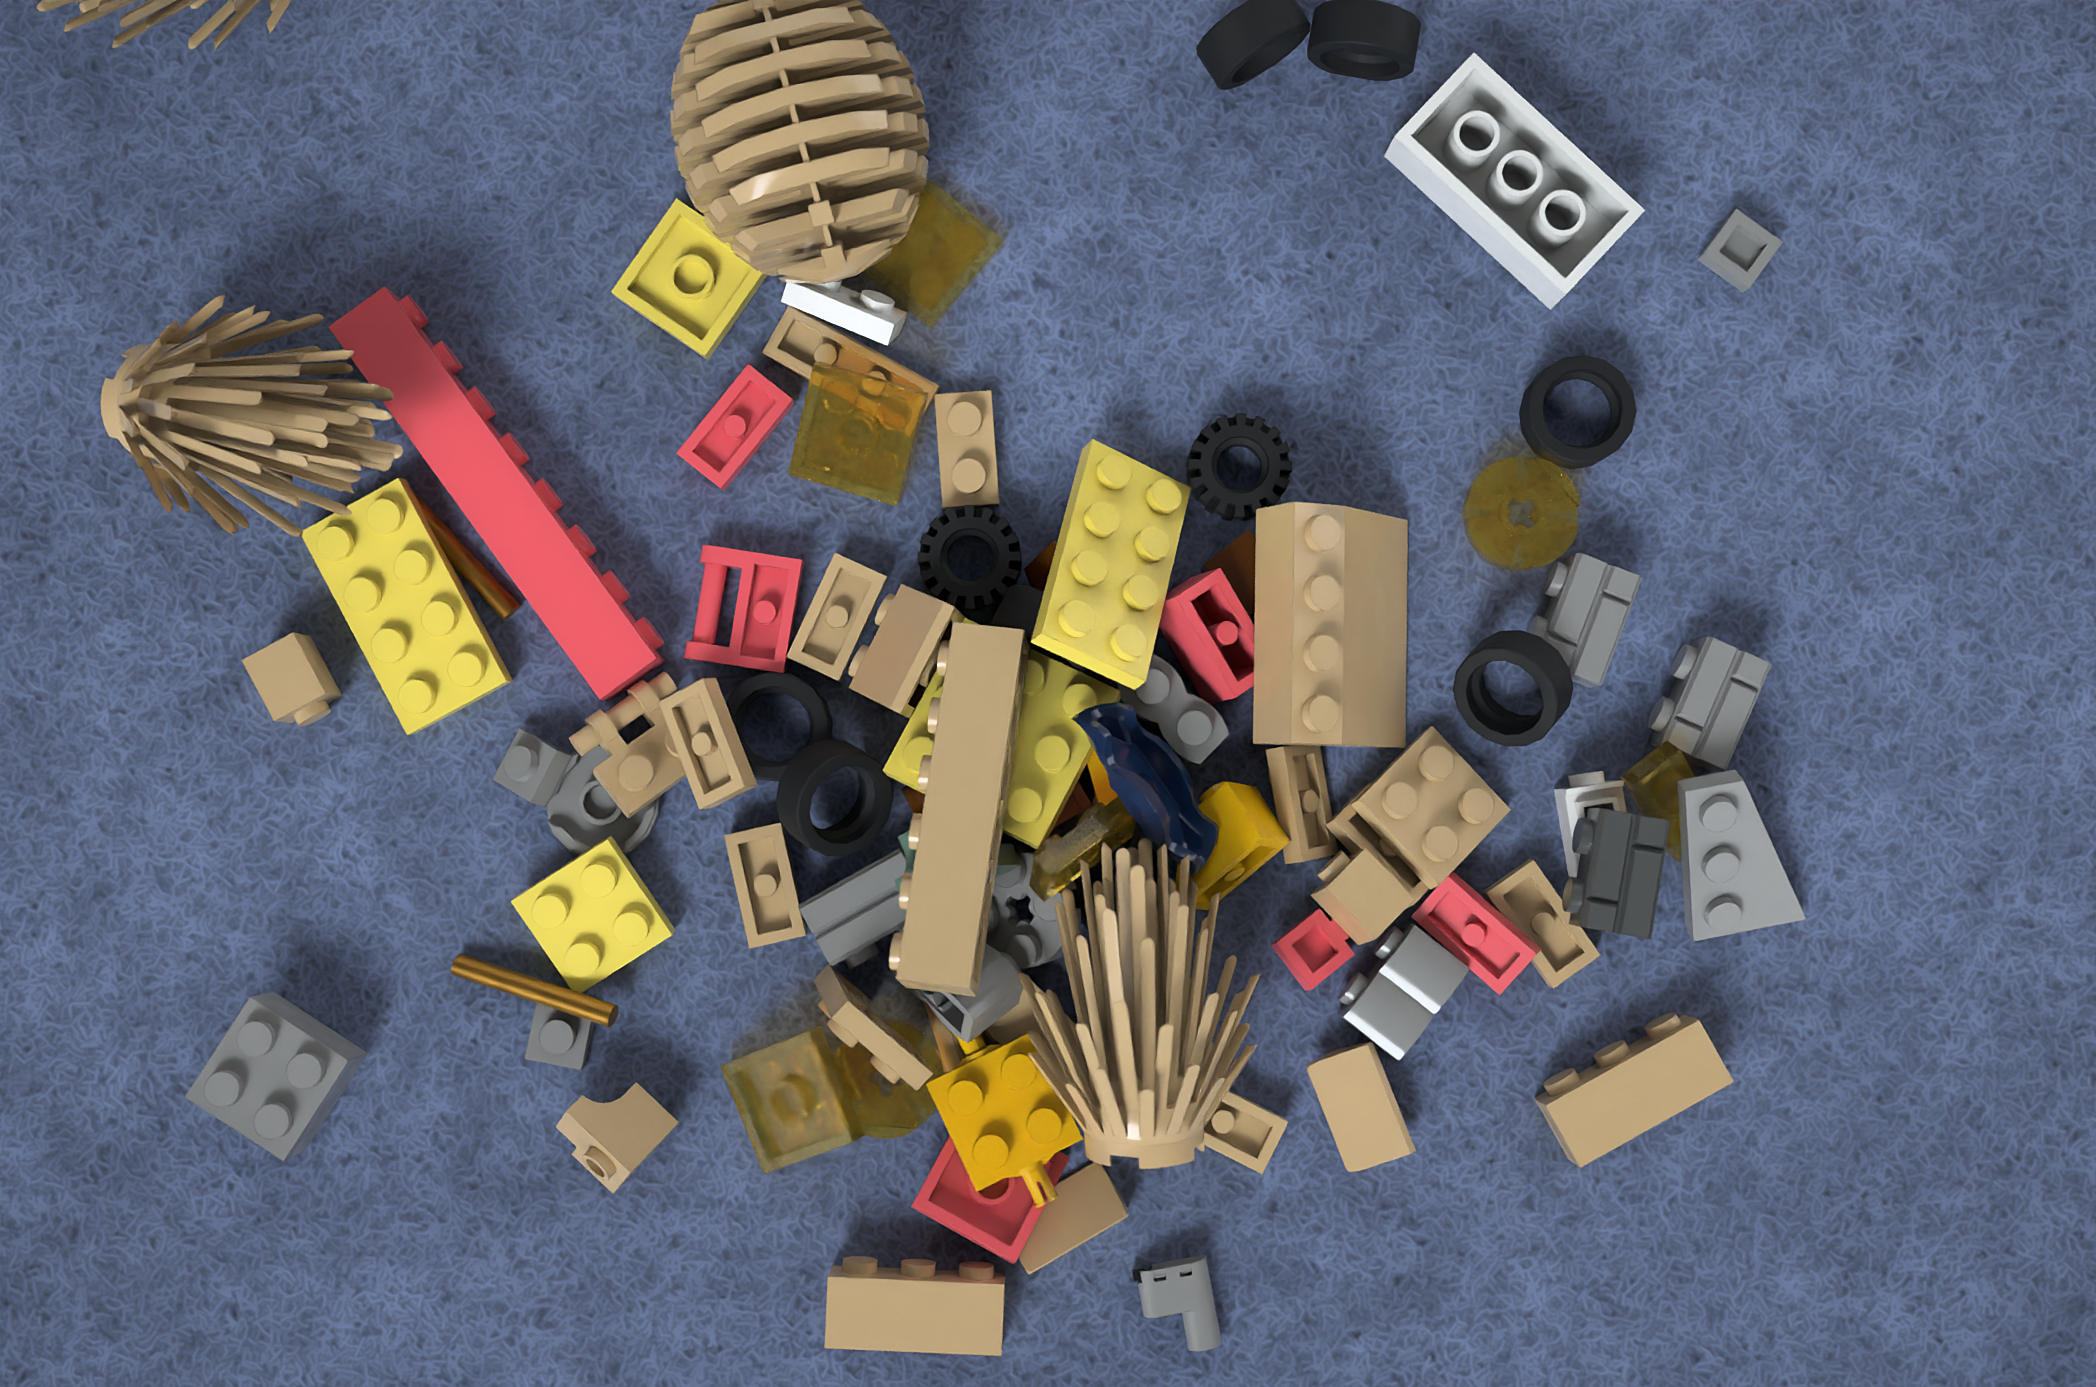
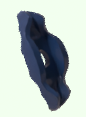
[1071,702,1219,879]

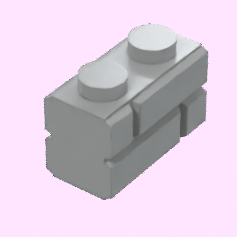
[1527,553,1642,688]
[1648,636,1772,771]
[798,847,907,969]

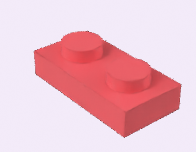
[676,364,795,491]
[1411,871,1541,995]

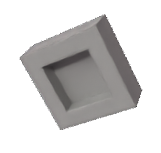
[1697,208,1783,293]
[493,728,572,807]
[525,1003,594,1070]

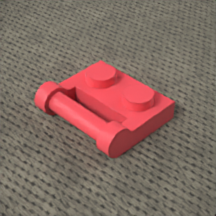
[684,545,804,674]

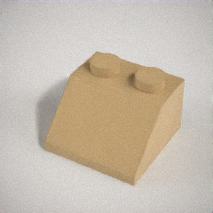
[848,584,966,719]

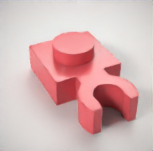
[1270,908,1355,991]

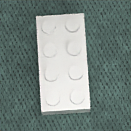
[1384,52,1645,310]

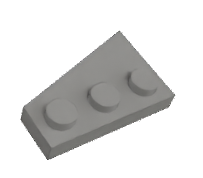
[1677,769,1806,942]

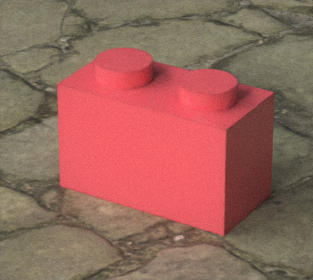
[1159,568,1254,703]

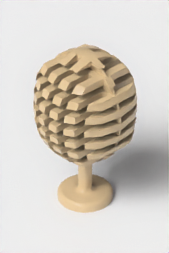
[670,0,930,284]

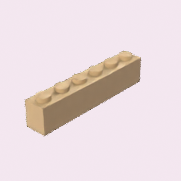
[889,622,1030,997]

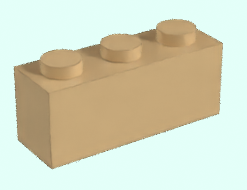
[1534,1012,1734,1168]
[824,1256,1006,1356]

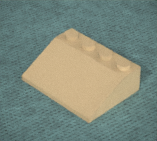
[1253,501,1408,748]

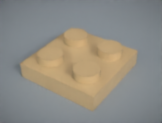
[1350,726,1511,890]

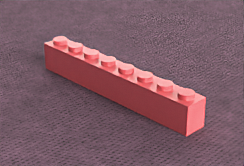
[328,286,665,702]

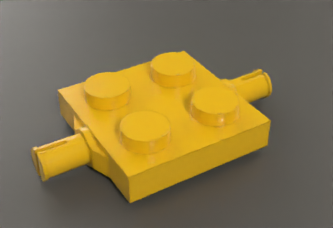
[926,1033,1083,1208]

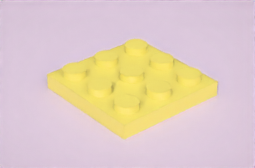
[883,618,1121,851]

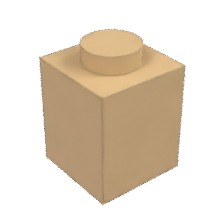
[242,632,342,727]
[1310,848,1415,945]

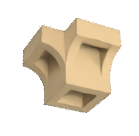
[556,1082,679,1194]

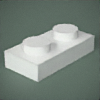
[781,280,907,346]

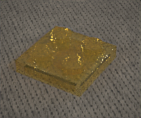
[862,177,1004,330]
[788,361,929,506]
[720,1026,865,1174]

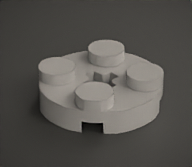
[985,851,1081,969]

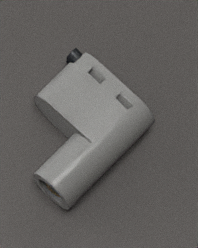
[1132,1255,1222,1351]

